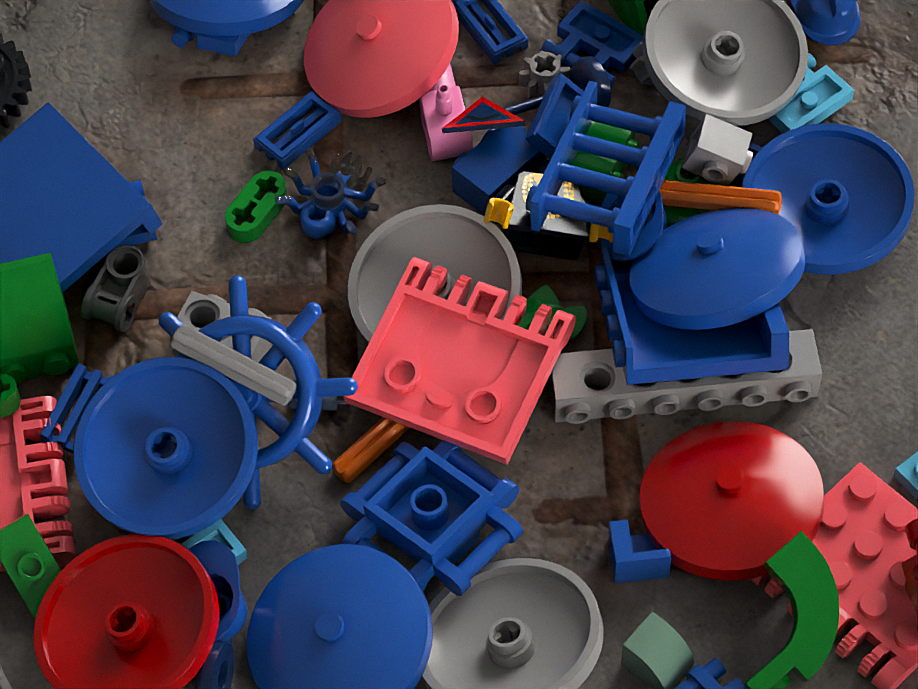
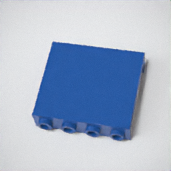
[0,102,163,292]
[594,248,789,385]

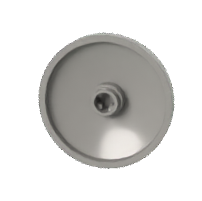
[642,0,808,126]
[348,204,522,344]
[422,558,604,689]

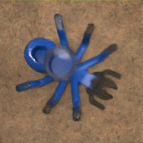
[274,148,386,240]

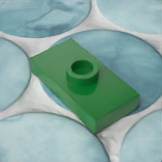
[0,513,61,618]

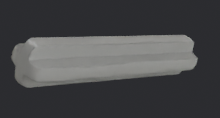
[171,325,296,406]

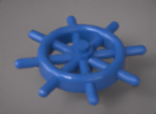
[158,275,358,510]

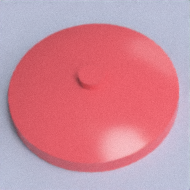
[304,0,459,118]

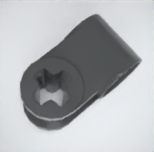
[81,245,150,333]

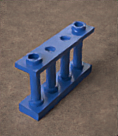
[525,81,686,256]

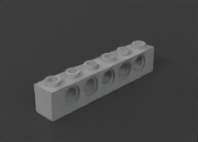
[549,329,822,424]

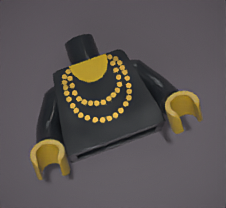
[483,160,613,260]

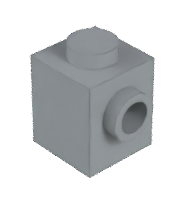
[682,114,753,186]

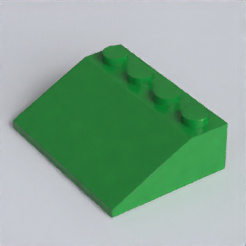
[0,253,80,384]

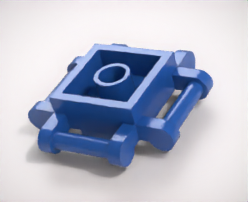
[340,440,523,596]

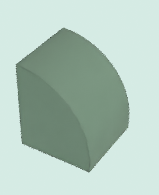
[621,611,694,689]

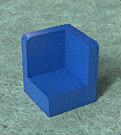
[608,520,671,583]

